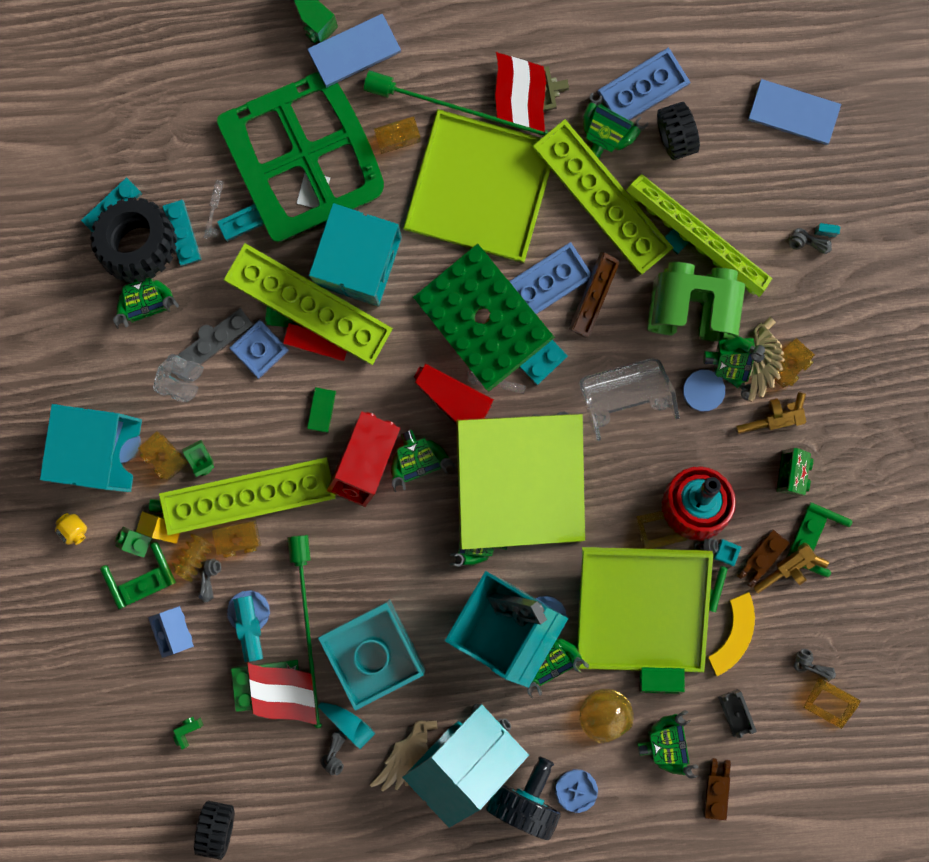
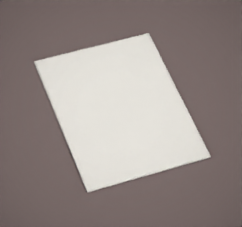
[297,173,331,208]

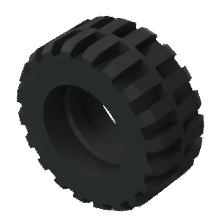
[90,197,177,283]

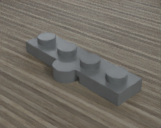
[173,308,253,376]
[486,592,547,627]

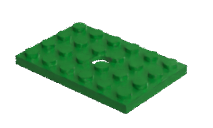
[413,244,555,392]

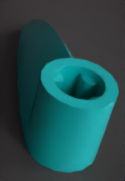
[318,703,376,749]

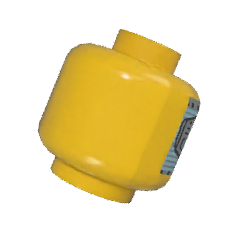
[55,513,87,545]

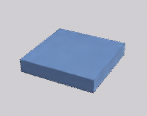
[229,320,289,379]

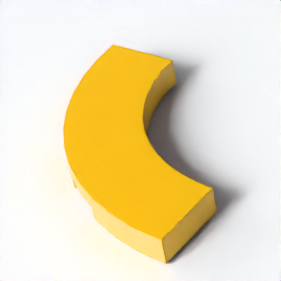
[707,592,755,676]

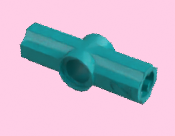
[233,595,263,662]

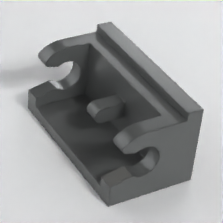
[718,689,757,738]

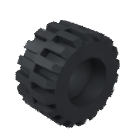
[657,102,700,160]
[194,801,235,860]

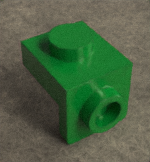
[182,440,214,477]
[115,526,152,558]
[173,716,204,750]

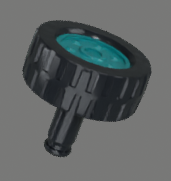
[486,756,561,840]

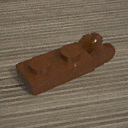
[737,529,790,588]
[704,758,731,821]

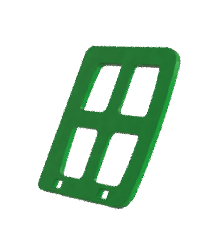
[217,72,384,243]

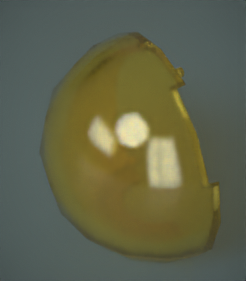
[579,688,634,743]

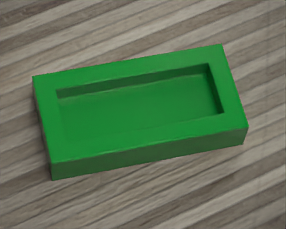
[307,387,337,433]

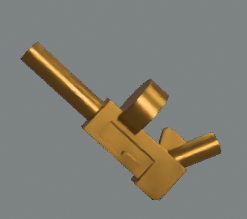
[736,392,806,434]
[753,543,829,594]

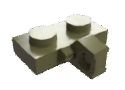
[543,66,569,111]

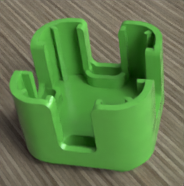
[647,262,745,342]

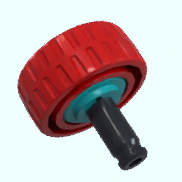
[661,466,736,541]

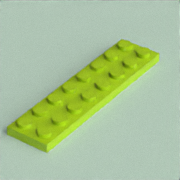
[532,119,673,276]
[626,174,772,297]
[223,243,393,366]
[159,457,336,535]

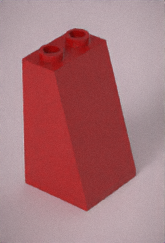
[414,363,494,424]
[327,411,400,507]

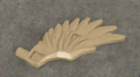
[748,317,785,402]
[370,720,438,791]

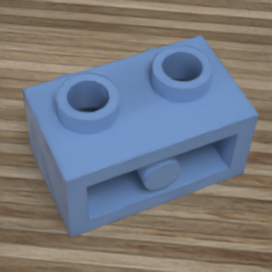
[148,606,194,658]

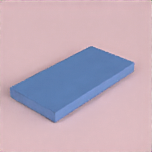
[308,14,401,88]
[597,47,691,120]
[748,79,841,145]
[509,242,591,314]

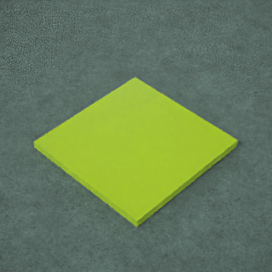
[403,109,551,263]
[456,414,585,549]
[577,547,713,672]

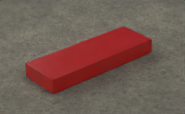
[283,323,347,362]

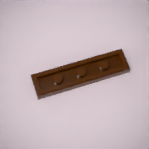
[569,252,620,338]

